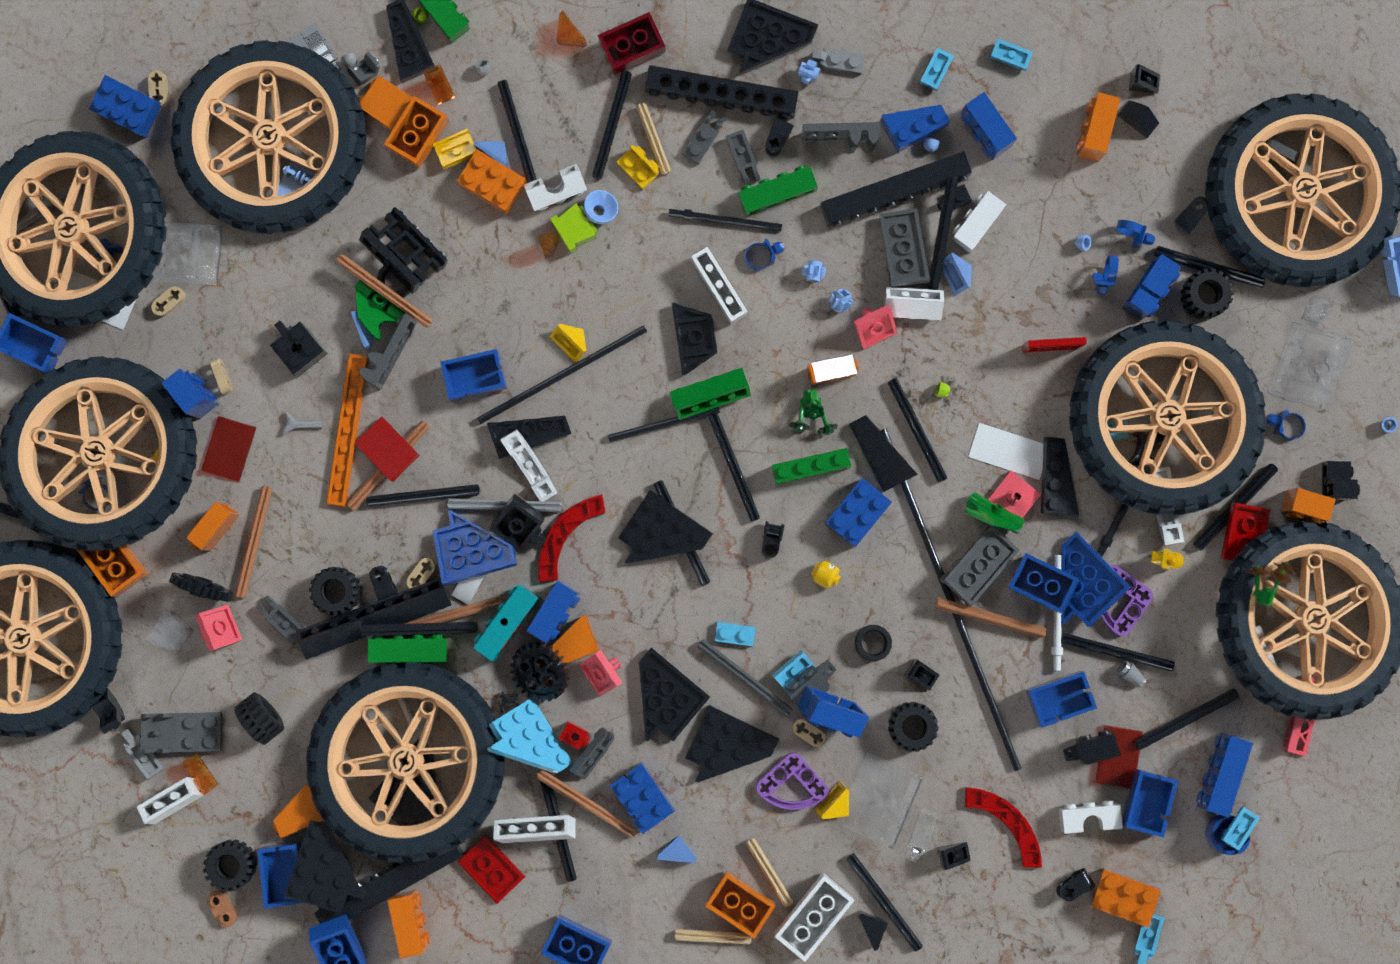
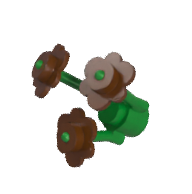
[1246,562,1296,606]

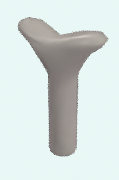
[282,411,323,435]

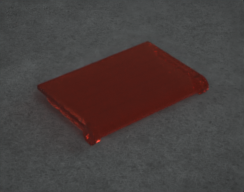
[201,416,257,482]
[1095,725,1143,788]

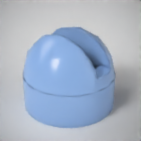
[924,137,940,152]
[1074,235,1091,251]
[1381,417,1398,433]

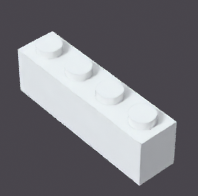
[691,247,748,325]
[494,815,575,843]

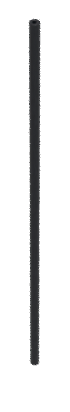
[880,428,1022,771]

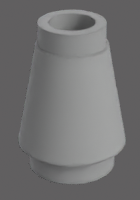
[1117,661,1146,688]

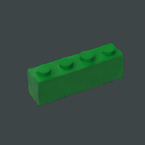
[418,0,470,43]
[738,165,818,216]
[669,368,751,420]
[771,448,852,485]
[368,634,447,663]

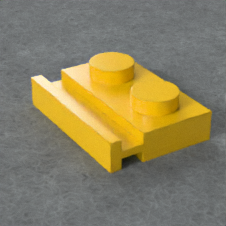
[433,129,476,170]

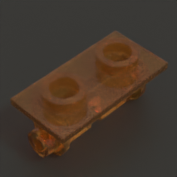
[182,753,219,795]

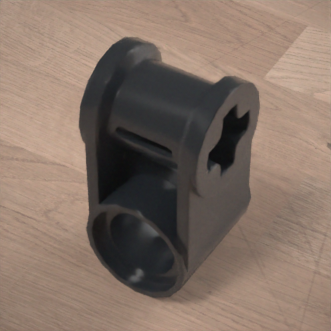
[765,117,794,156]
[1174,196,1208,234]
[761,521,785,559]
[369,566,398,600]
[1056,868,1096,902]

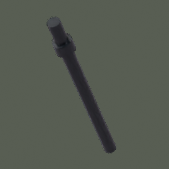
[669,209,782,231]
[608,407,720,442]
[1097,457,1154,557]

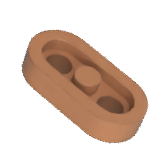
[207,890,238,927]

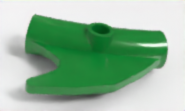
[354,280,406,341]
[964,492,1025,534]

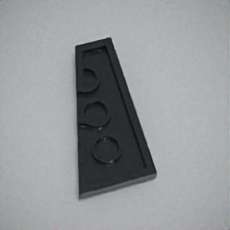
[386,0,435,83]
[487,415,572,459]
[849,415,919,492]
[1040,437,1079,517]

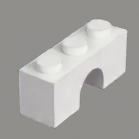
[524,164,587,211]
[1059,800,1123,834]

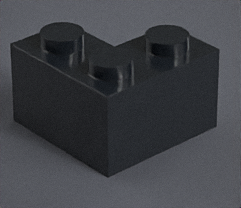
[1322,461,1360,501]

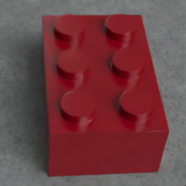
[597,12,666,75]

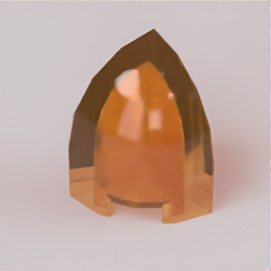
[538,233,559,259]

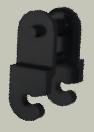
[500,690,519,716]

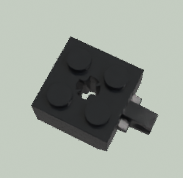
[270,320,328,377]
[489,494,547,551]
[1063,729,1121,765]

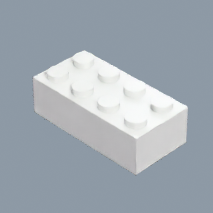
[774,873,855,962]

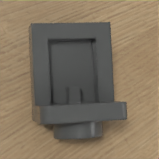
[348,52,380,86]

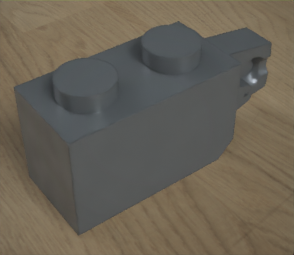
[783,660,836,705]

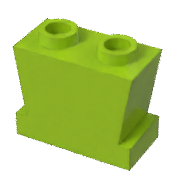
[550,203,598,254]

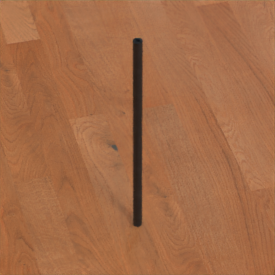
[477,325,647,424]

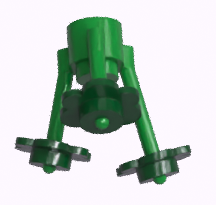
[789,389,838,435]

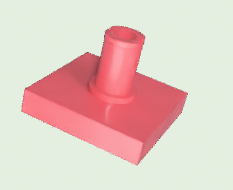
[854,305,898,350]
[988,471,1041,518]
[195,605,242,652]
[579,650,622,697]

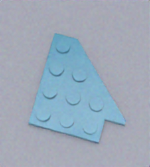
[488,697,573,774]

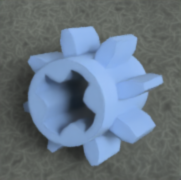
[798,59,820,85]
[802,261,826,282]
[828,289,854,313]

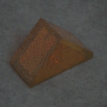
[557,11,587,48]
[423,64,455,105]

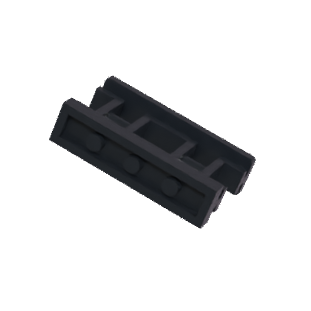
[359,207,448,294]

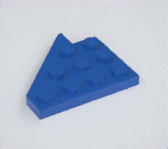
[433,510,517,586]
[1061,532,1131,627]

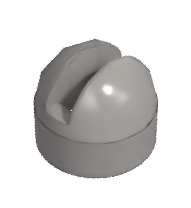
[341,53,357,69]
[474,60,491,76]

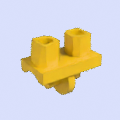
[1151,548,1184,570]

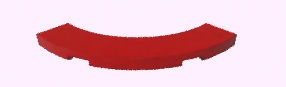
[538,494,606,583]
[965,787,1042,868]

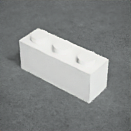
[952,191,1007,253]
[884,287,944,321]
[137,777,204,824]

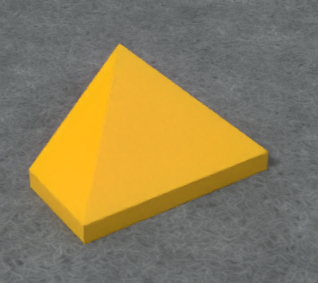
[549,324,586,363]
[814,781,849,819]

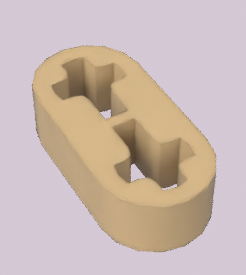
[148,70,169,107]
[151,286,186,317]
[210,357,233,394]
[407,558,436,588]
[792,719,826,747]

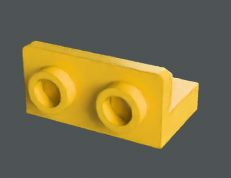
[617,144,659,190]

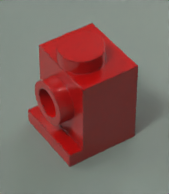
[559,721,590,750]

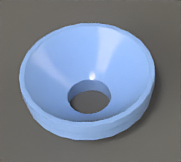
[584,190,618,224]

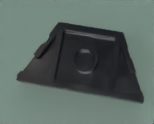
[672,303,718,376]

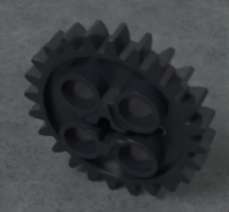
[169,572,233,602]
[510,641,570,703]

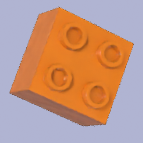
[1280,488,1336,524]

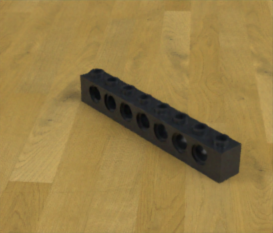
[645,65,799,120]

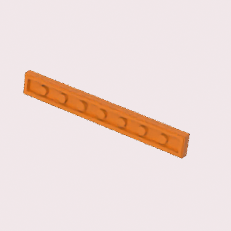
[326,353,369,507]

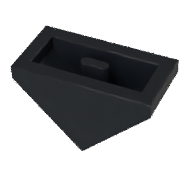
[1129,64,1160,93]
[1117,100,1159,138]
[904,659,940,691]
[937,842,971,870]
[857,910,888,951]

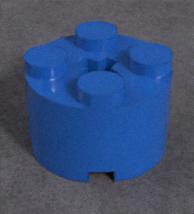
[1205,815,1250,855]

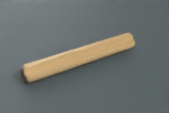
[636,103,671,175]
[746,838,793,908]
[675,929,752,944]

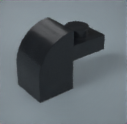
[91,688,125,734]

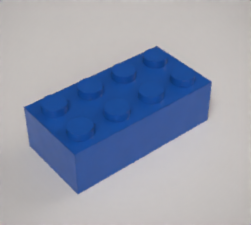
[1196,733,1253,818]

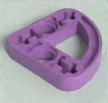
[1101,565,1153,636]
[756,752,828,810]

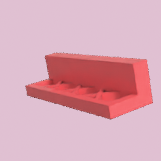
[1282,675,1325,756]

